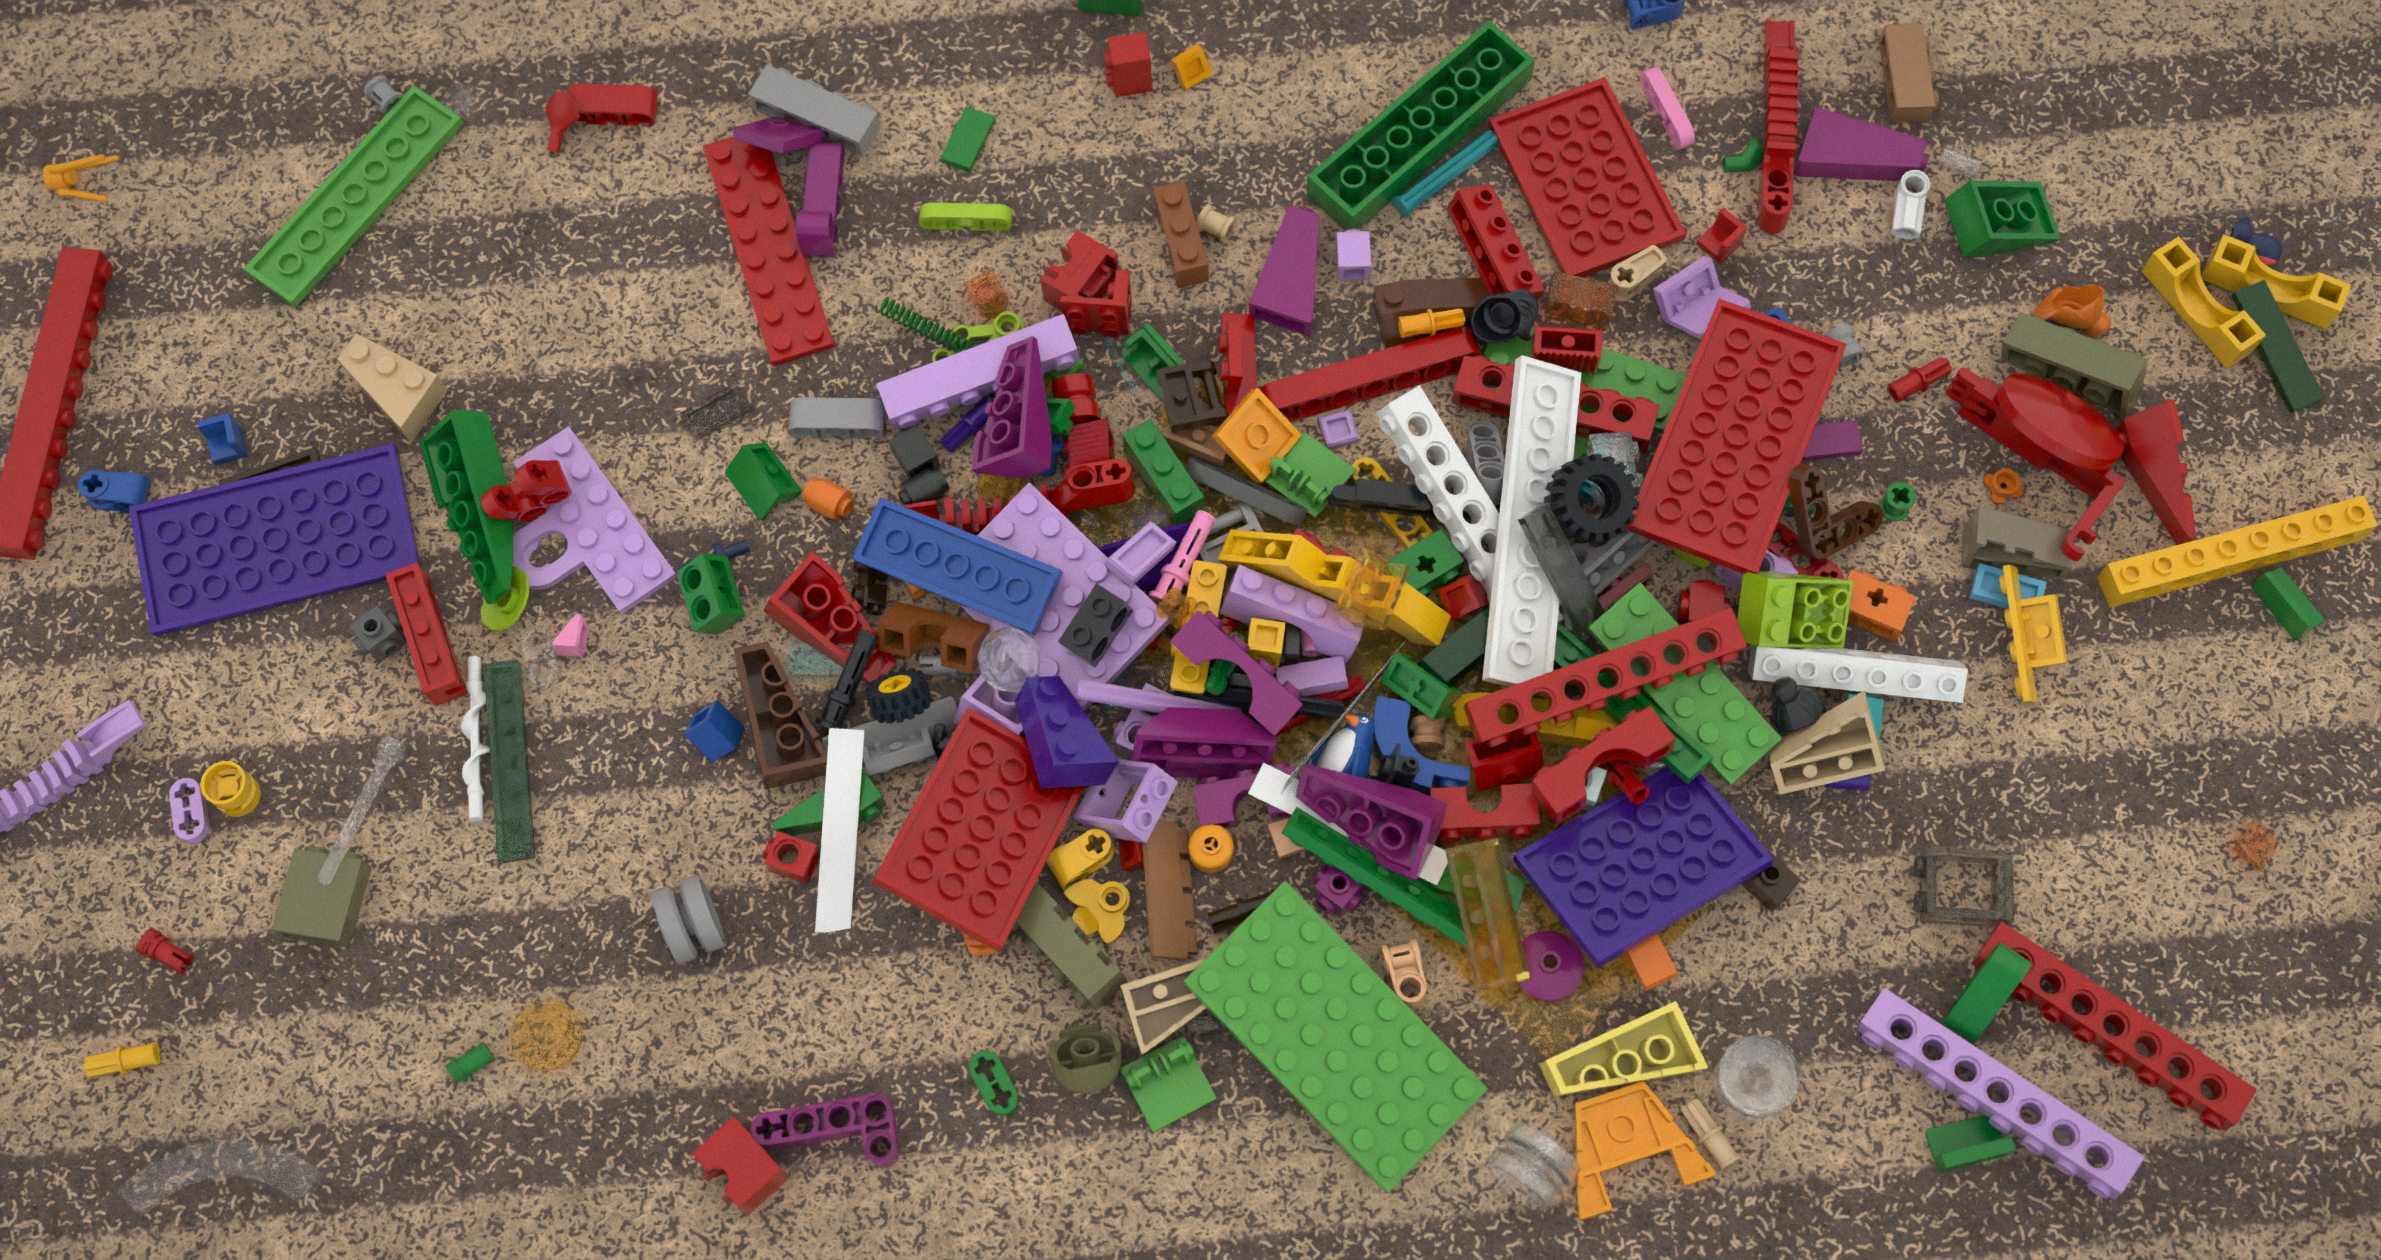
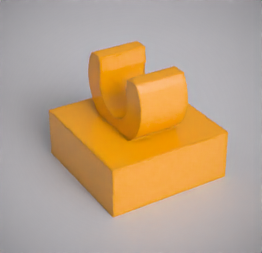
[1171,44,1212,90]

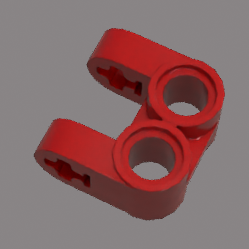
[481,460,572,522]

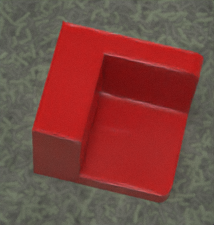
[1696,208,1748,265]
[1437,574,1490,621]

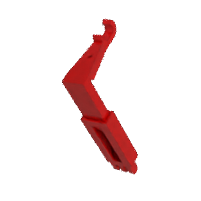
[1946,368,2127,561]

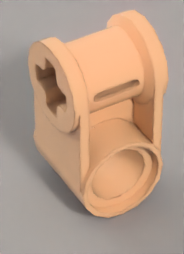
[1380,938,1427,1011]

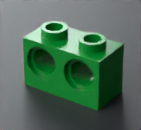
[676,553,746,634]

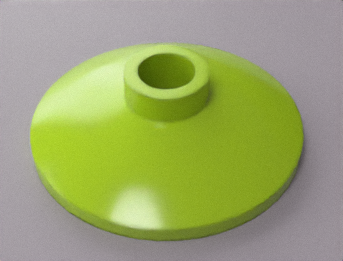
[481,566,530,631]

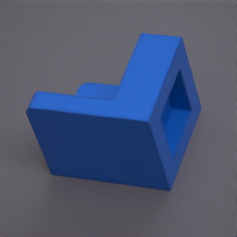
[197,413,247,465]
[684,700,745,762]

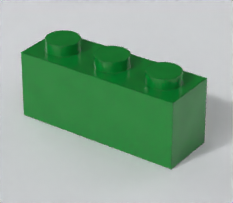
[1122,418,1205,525]

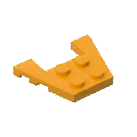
[1574,1081,1716,1221]

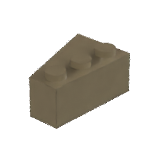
[1961,505,2072,580]

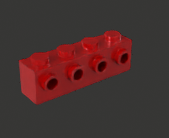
[1446,183,1545,301]

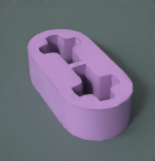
[169,778,210,844]

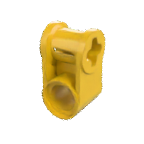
[1046,829,1114,890]

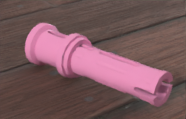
[1148,510,1216,611]

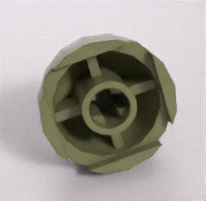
[1049,1024,1121,1094]

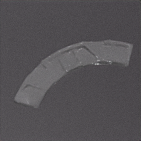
[116,1139,324,1217]

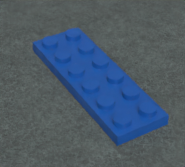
[852,497,1063,635]

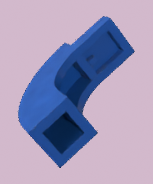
[1373,696,1471,796]

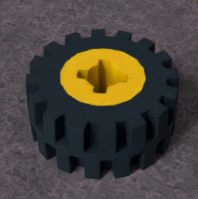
[865,668,932,724]

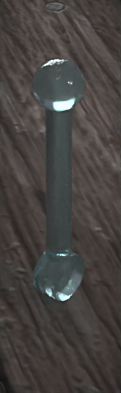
[1102,336,1139,395]

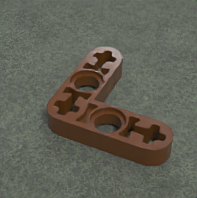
[1789,464,1883,559]

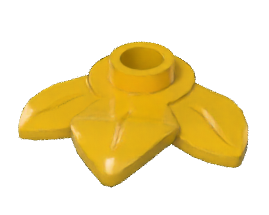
[1064,879,1130,944]

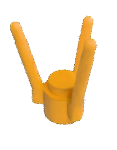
[43,154,119,202]

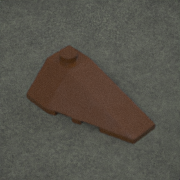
[1372,278,1489,349]

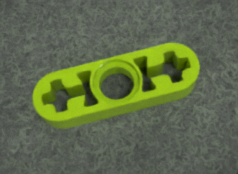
[919,203,1013,231]

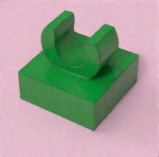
[1046,398,1075,436]

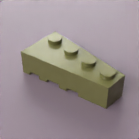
[2001,312,2147,422]
[1012,881,1128,1011]

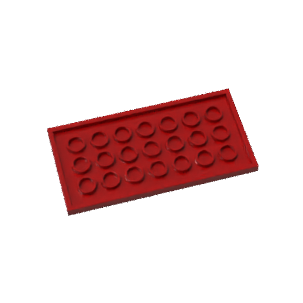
[1626,299,1847,574]

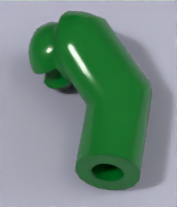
[1723,138,1764,173]

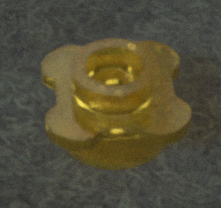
[1156,587,1197,627]

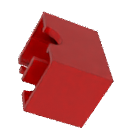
[1040,230,1119,310]
[692,1116,789,1215]

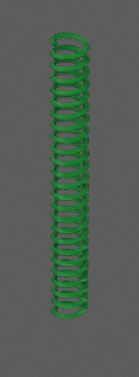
[875,297,978,353]

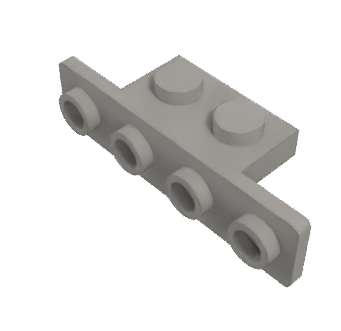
[821,696,957,776]

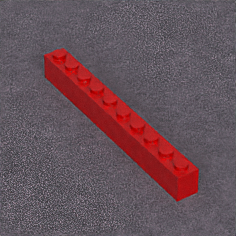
[0,247,113,560]

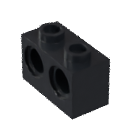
[1058,583,1134,668]

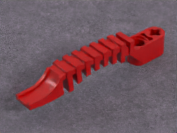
[1758,18,1799,234]
[902,459,1136,536]

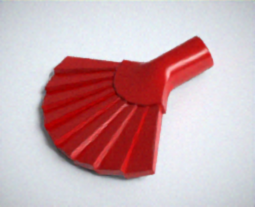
[545,90,580,153]

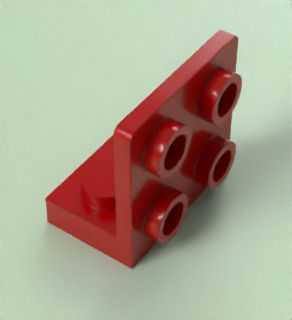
[1060,270,1132,338]

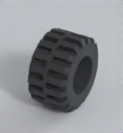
[1544,454,1640,544]

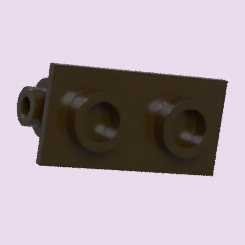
[851,561,888,616]

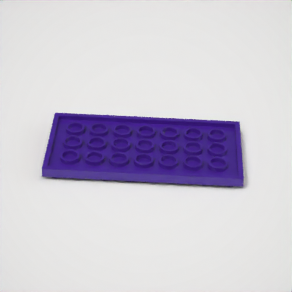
[129,443,421,636]

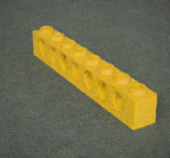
[2097,496,2378,608]

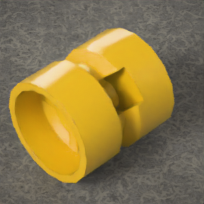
[200,761,261,817]

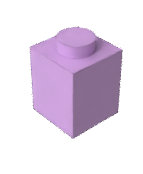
[1336,229,1371,281]

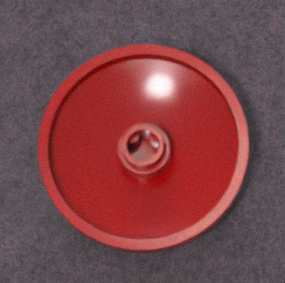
[1997,373,2124,470]

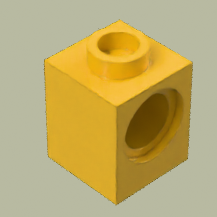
[1246,618,1285,671]

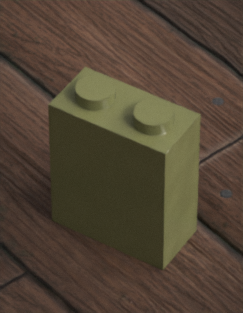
[271,846,372,948]

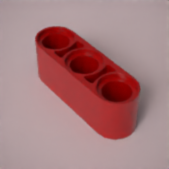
[567,84,658,126]

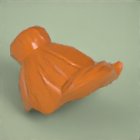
[2033,284,2111,338]

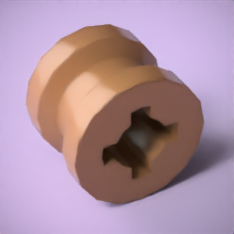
[1410,715,1445,752]

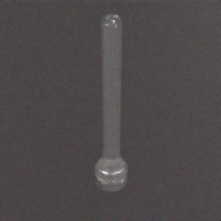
[317,737,407,886]

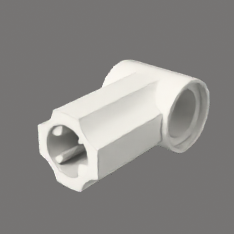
[1891,170,1930,240]

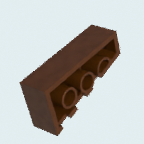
[734,641,827,789]

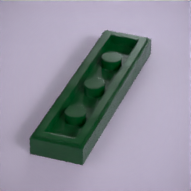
[2231,280,2324,413]

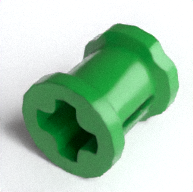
[1879,482,1916,521]

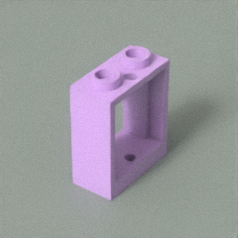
[1073,759,1178,843]

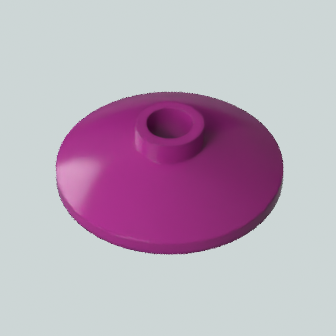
[1512,930,1584,1001]

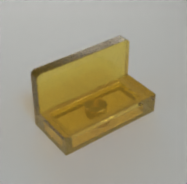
[1334,549,1410,630]

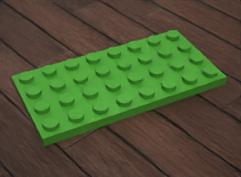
[1182,881,1488,1193]

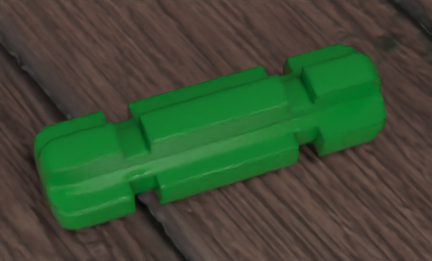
[1204,632,1247,696]

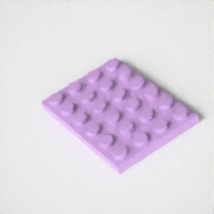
[959,482,1172,711]

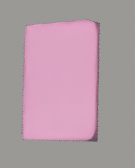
[552,614,589,657]

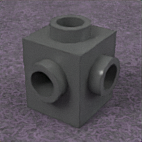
[349,606,407,663]

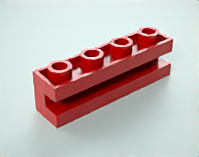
[385,562,468,707]

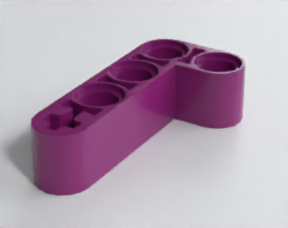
[796,143,845,257]
[750,1094,900,1168]

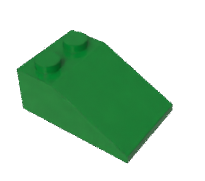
[1944,180,2061,257]

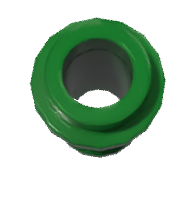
[445,1041,495,1084]

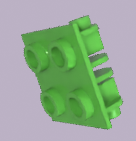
[1264,432,1356,519]
[1120,1035,1217,1133]

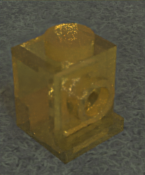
[976,474,1029,505]

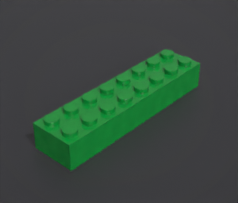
[1306,20,1535,231]

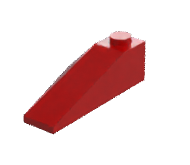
[763,551,896,686]

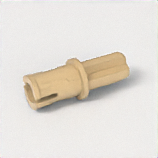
[1681,1099,1740,1170]

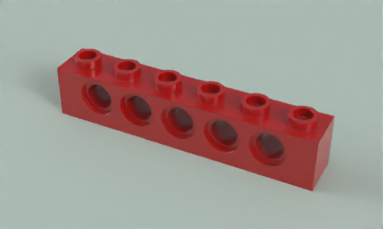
[1453,355,1660,454]

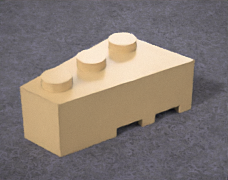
[337,333,448,443]
[1769,690,1885,794]
[1120,958,1207,1056]

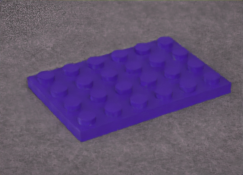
[1513,767,1774,969]

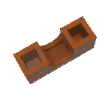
[1153,181,1209,289]
[878,602,990,674]

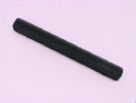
[1173,686,1345,720]

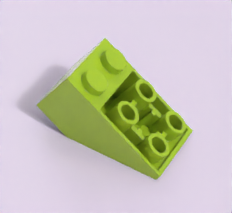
[1737,571,1853,648]

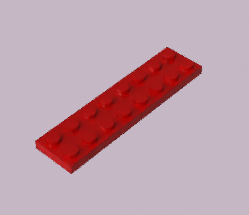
[703,137,835,367]

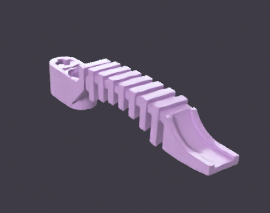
[0,700,148,832]

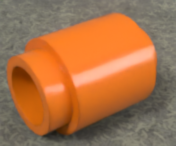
[802,478,854,521]

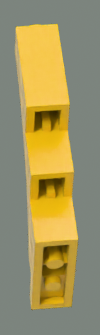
[1218,530,1451,646]

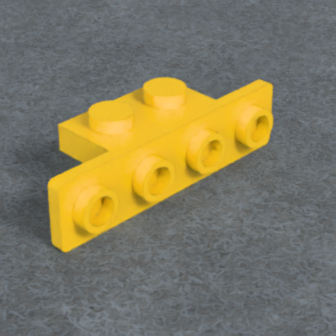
[1170,560,1227,695]
[1999,565,2068,703]

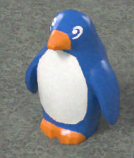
[1310,713,1375,778]

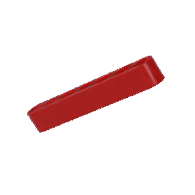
[1259,327,1483,422]

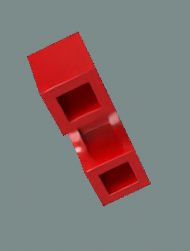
[1429,783,1540,843]

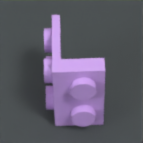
[1653,256,1751,339]

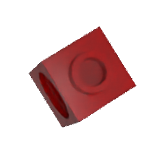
[763,831,821,885]

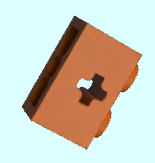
[1846,570,1916,642]

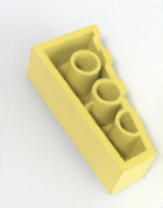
[1539,1001,1708,1097]

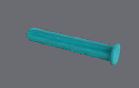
[1391,130,1498,218]

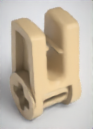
[1606,245,1667,302]

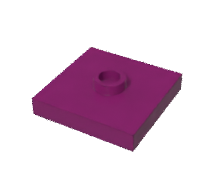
[733,117,824,154]

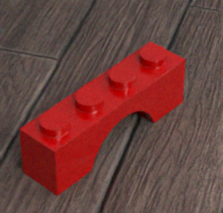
[1532,706,1675,825]

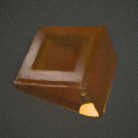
[2230,818,2280,871]

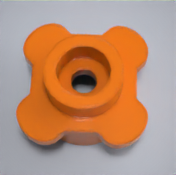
[1983,468,2023,504]

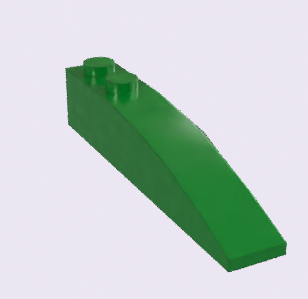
[419,409,513,604]

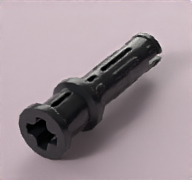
[815,629,880,729]

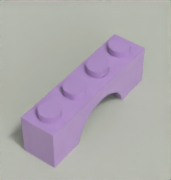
[1219,565,1367,663]

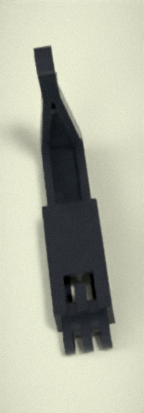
[1328,478,1500,519]

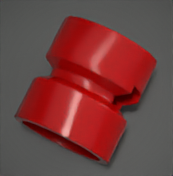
[1051,373,1101,425]

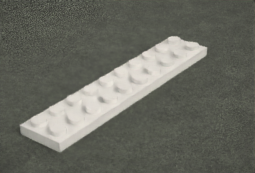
[1482,355,1581,687]

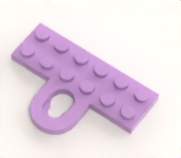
[513,426,677,615]

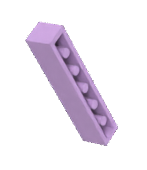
[876,314,1080,429]

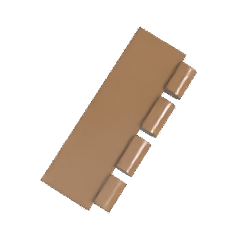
[1142,820,1198,961]

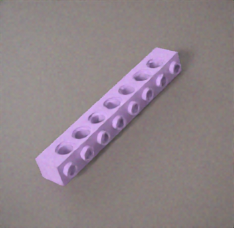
[1857,988,2145,1200]

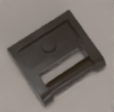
[1157,360,1229,432]

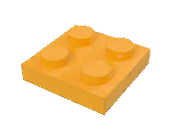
[1211,388,1302,484]

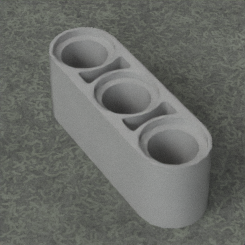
[788,397,885,440]
[1465,420,1505,506]

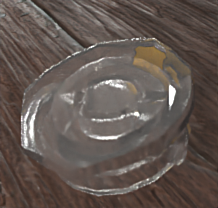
[977,626,1042,693]

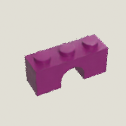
[1193,763,1300,829]

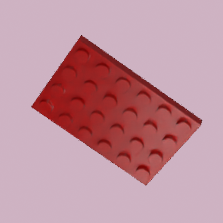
[1488,77,1686,283]
[871,708,1084,952]

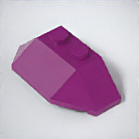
[1132,707,1277,779]

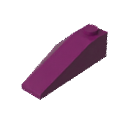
[972,336,1052,478]
[1296,764,1448,880]

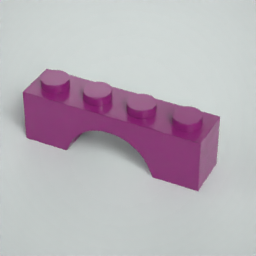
[1170,610,1303,736]

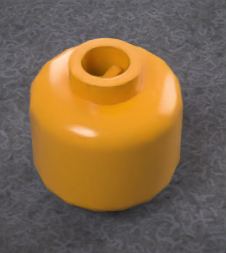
[1188,824,1234,873]

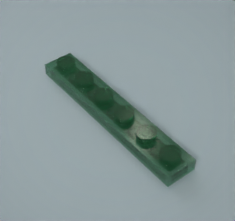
[484,659,536,864]

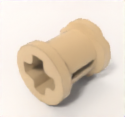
[1196,204,1237,244]

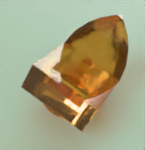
[963,268,1009,318]

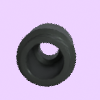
[898,467,950,505]

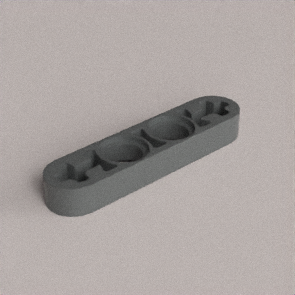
[1185,457,1308,526]

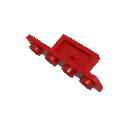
[1218,313,1257,415]

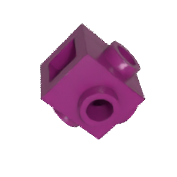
[1313,865,1365,918]

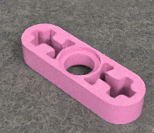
[1640,66,1695,150]

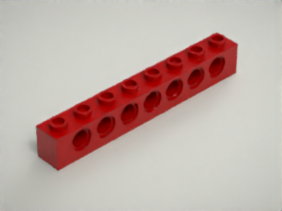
[1463,607,1747,749]
[1971,921,2257,1131]

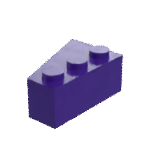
[1015,676,1119,788]

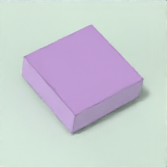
[1318,410,1360,450]

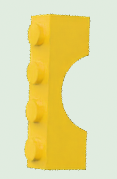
[2201,234,2351,329]
[2141,236,2266,369]

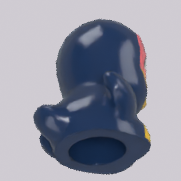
[2230,217,2282,266]

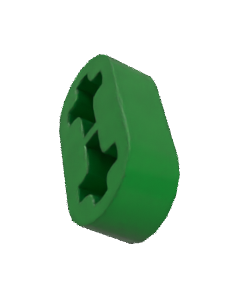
[969,1051,1019,1117]

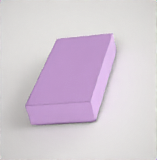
[1105,521,1176,587]
[1276,655,1349,696]

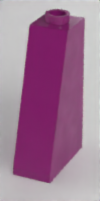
[1793,107,1930,181]
[1249,205,1320,337]

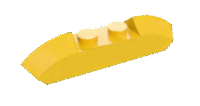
[1453,693,1619,748]

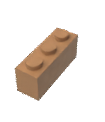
[1879,23,1939,123]

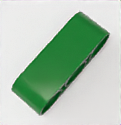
[1940,942,2032,1045]

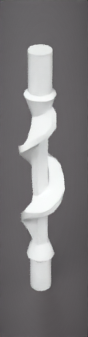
[461,656,491,822]

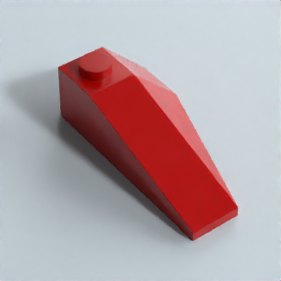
[2116,400,2196,545]

